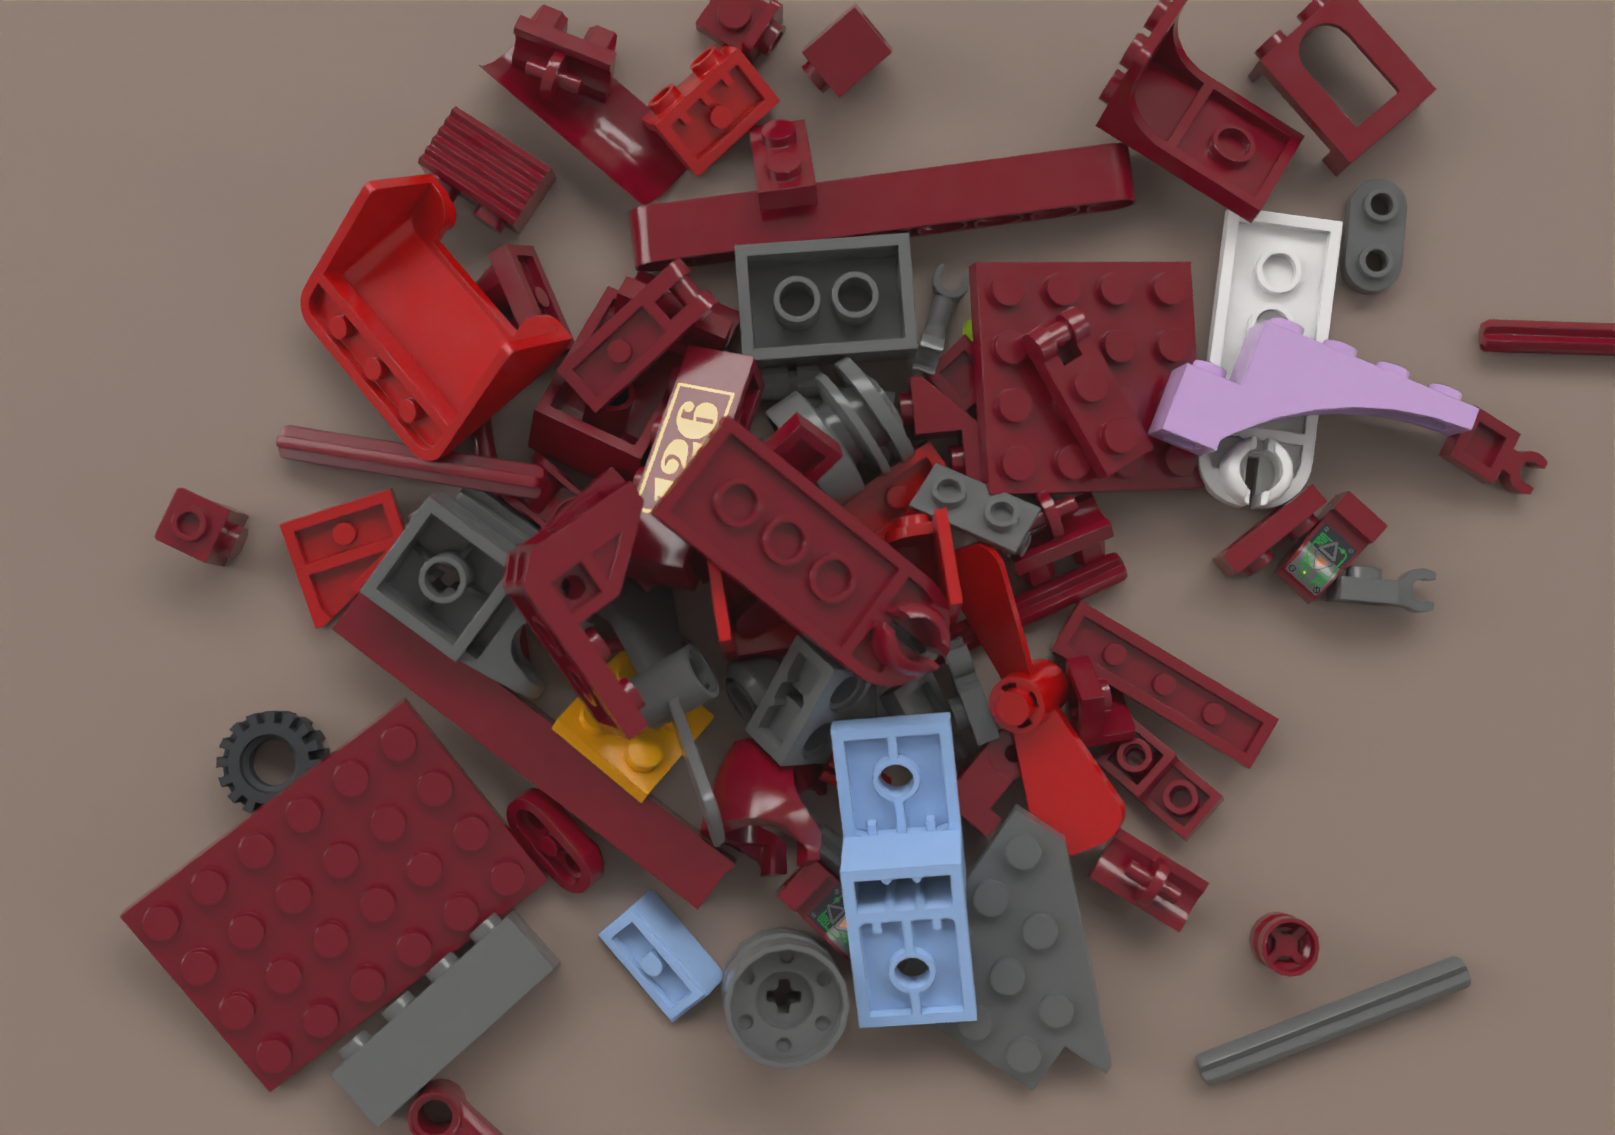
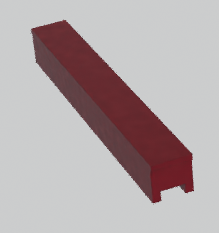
[332,581,737,910]

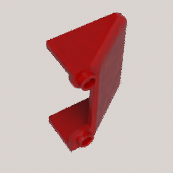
[300,174,573,461]

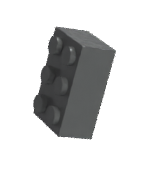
[735,233,918,369]

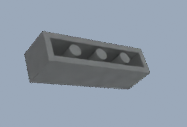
[331,910,560,1128]

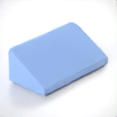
[598,890,724,1023]

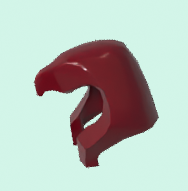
[700,737,827,877]

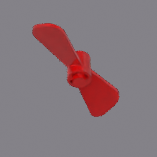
[954,542,1125,856]

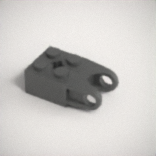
[359,491,595,699]

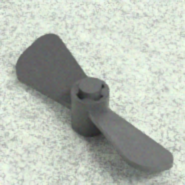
[602,574,725,847]

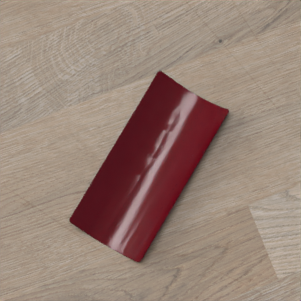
[479,44,687,206]

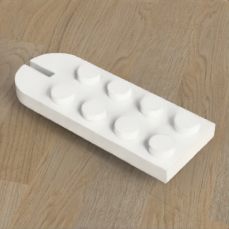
[1197,209,1343,510]

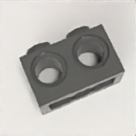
[745,635,871,766]

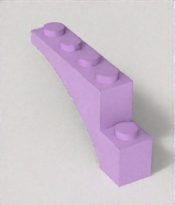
[1147,318,1479,456]

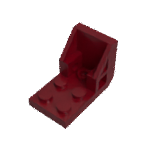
[502,481,649,740]

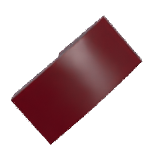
[1095,718,1224,843]

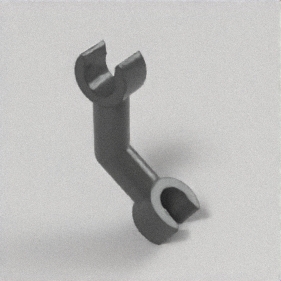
[912,264,969,375]

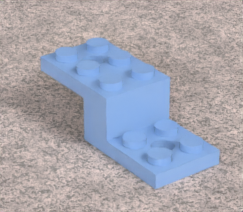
[831,712,977,1028]

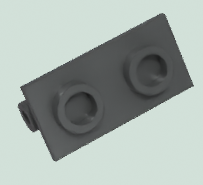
[909,463,1041,557]

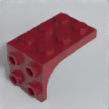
[1095,0,1305,223]

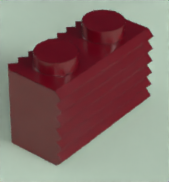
[418,106,557,235]

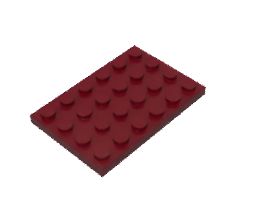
[119,697,548,1092]

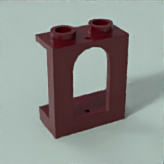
[1248,0,1437,177]

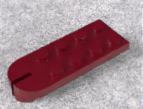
[649,415,951,686]

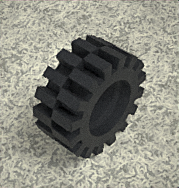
[216,711,330,813]

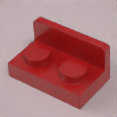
[641,45,781,177]

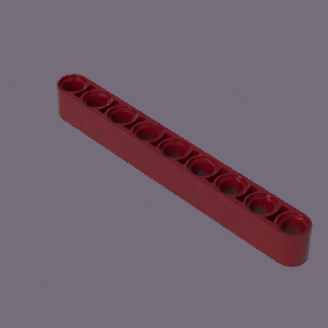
[628,143,1136,272]

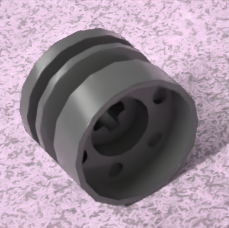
[765,356,915,506]
[721,927,850,1070]

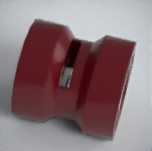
[1249,911,1320,977]

